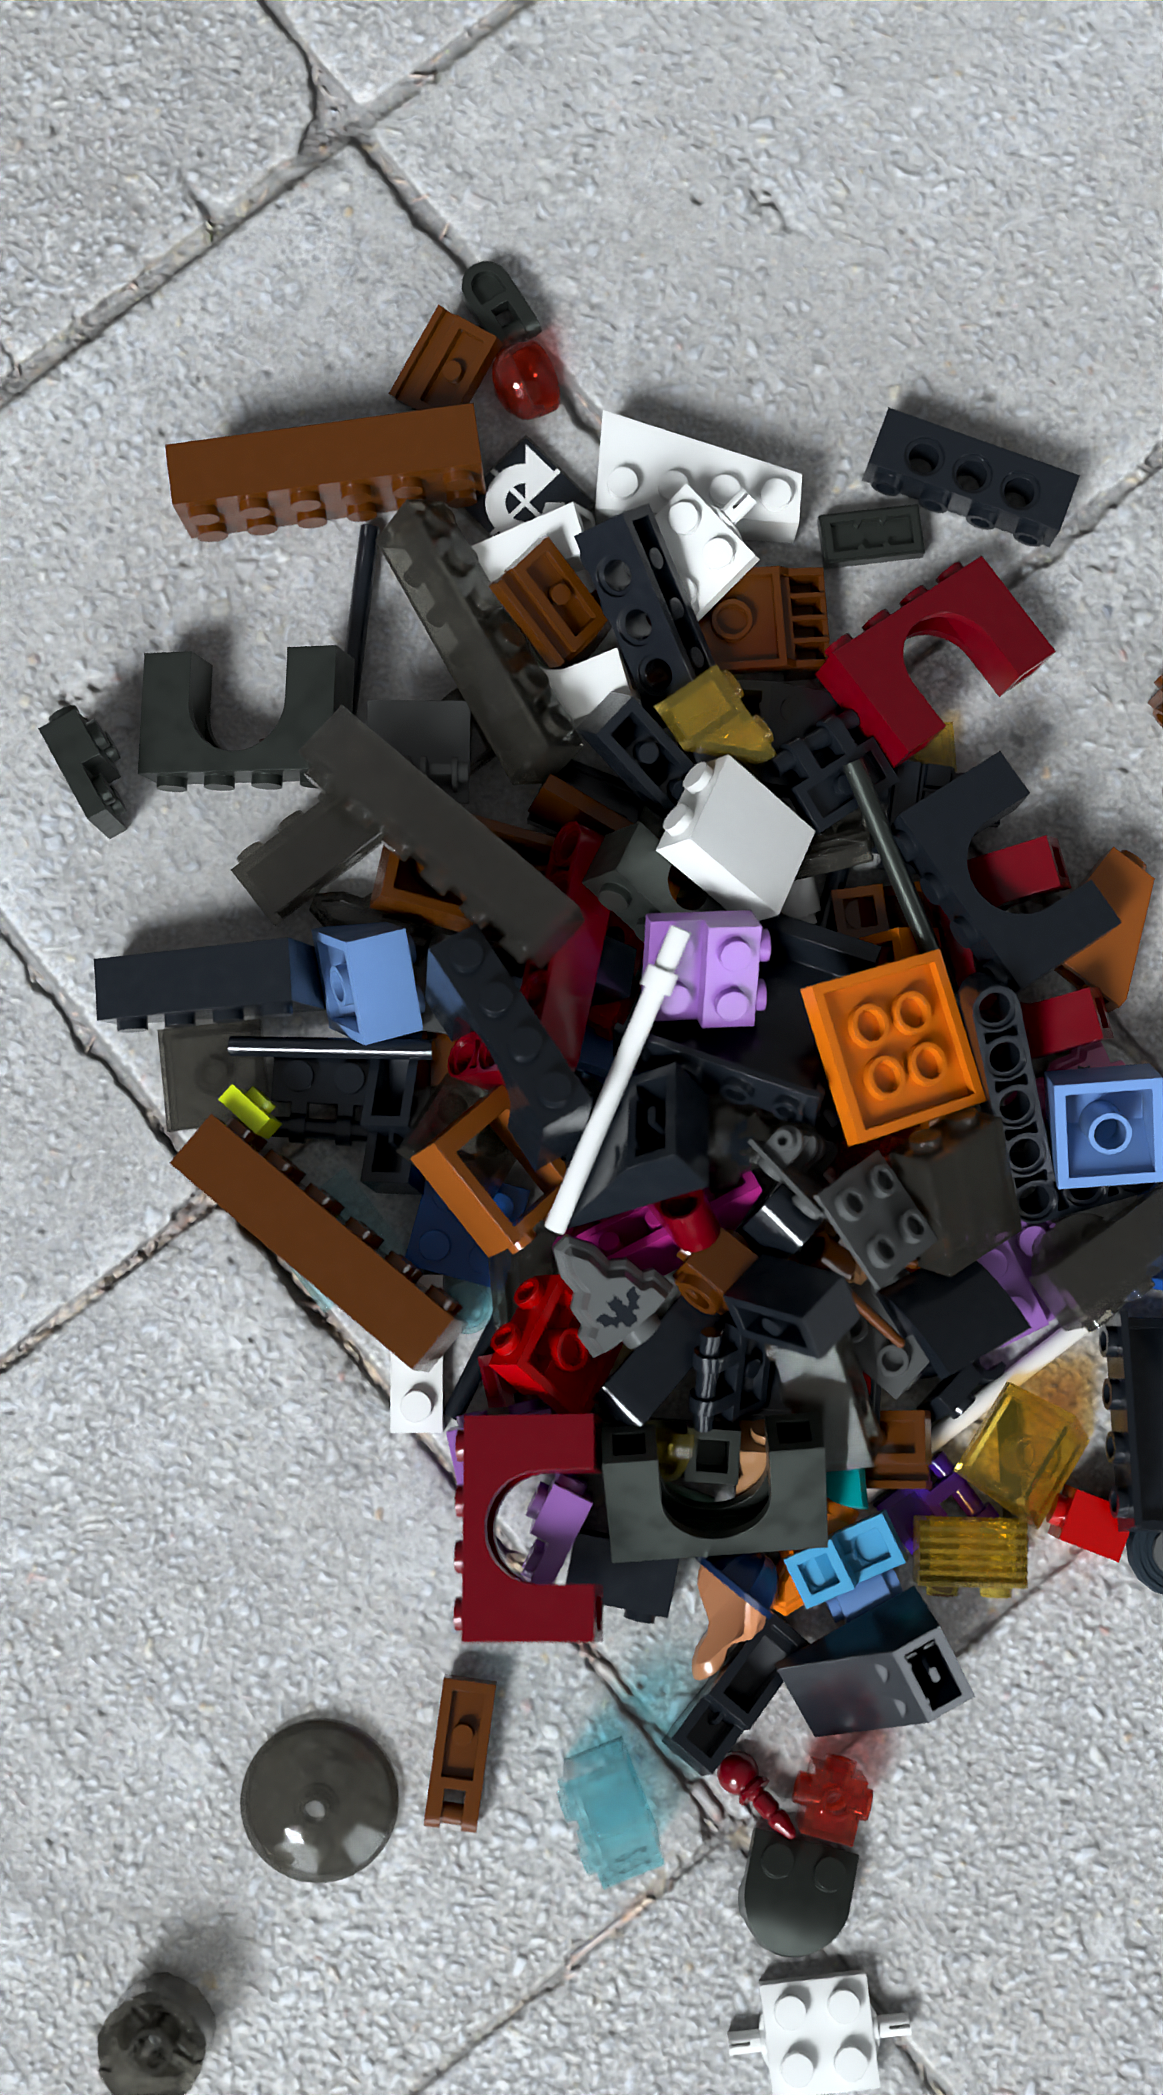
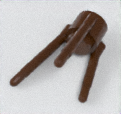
[799,1232,918,1348]

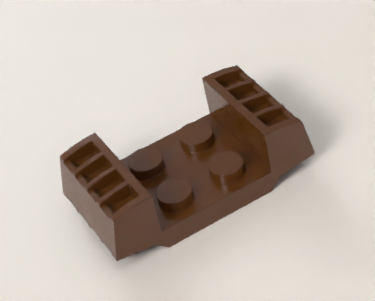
[646,566,830,682]

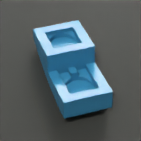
[783,1509,909,1609]

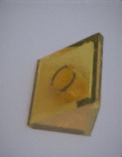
[953,1382,1090,1530]

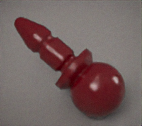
[717,1751,796,1839]

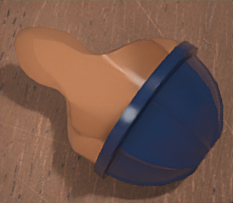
[692,1552,779,1680]

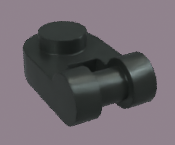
[462,261,542,358]

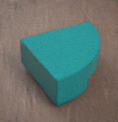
[825,1453,869,1509]

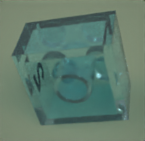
[557,1736,665,1889]

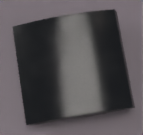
[875,1247,1031,1380]

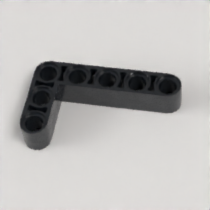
[958,971,1156,1224]
[591,1183,824,1427]

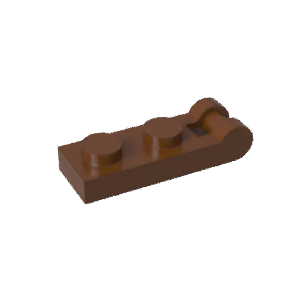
[424,1674,497,1833]

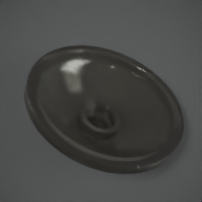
[240,1718,399,1883]

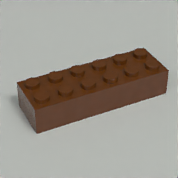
[165,403,486,542]
[170,1114,469,1372]

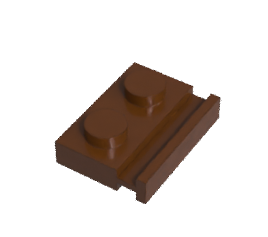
[388,304,503,411]
[488,536,608,668]
[824,1410,932,1489]

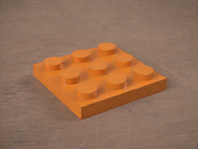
[800,949,987,1146]

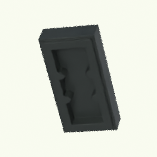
[817,504,925,569]

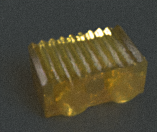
[913,1515,1029,1599]

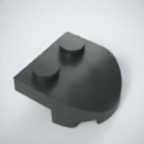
[738,1828,859,1958]

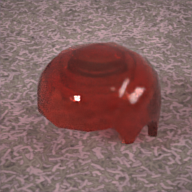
[492,340,560,420]

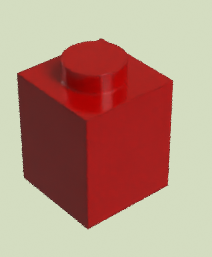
[1046,1484,1130,1563]

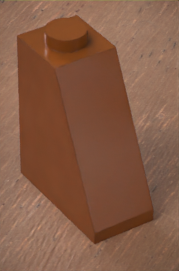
[1054,847,1155,1013]

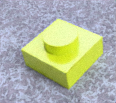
[218,1084,282,1140]

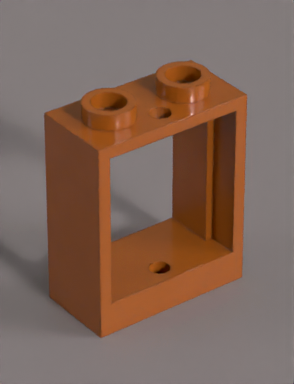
[410,1084,566,1258]

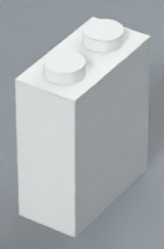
[656,754,815,921]

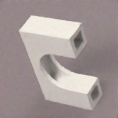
[465,502,642,746]

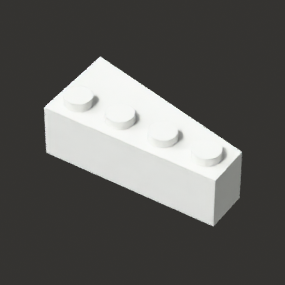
[595,410,802,543]

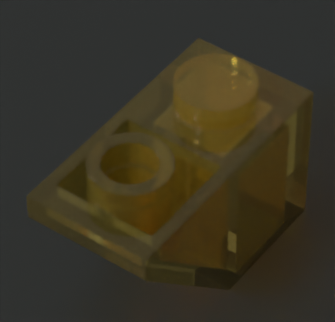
[654,664,776,764]

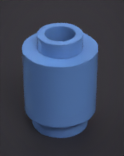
[825,1568,903,1623]

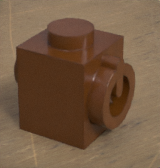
[672,1227,759,1316]

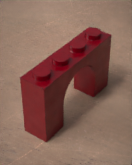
[815,556,1056,769]
[926,835,1114,1060]
[453,1414,603,1643]

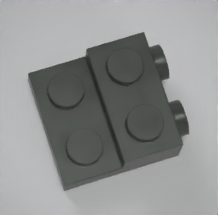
[38,705,127,839]

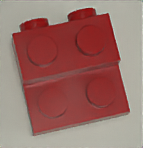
[488,1274,624,1414]

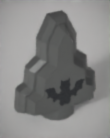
[552,1234,674,1358]

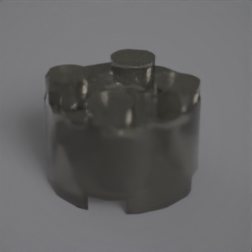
[97,1972,216,2095]

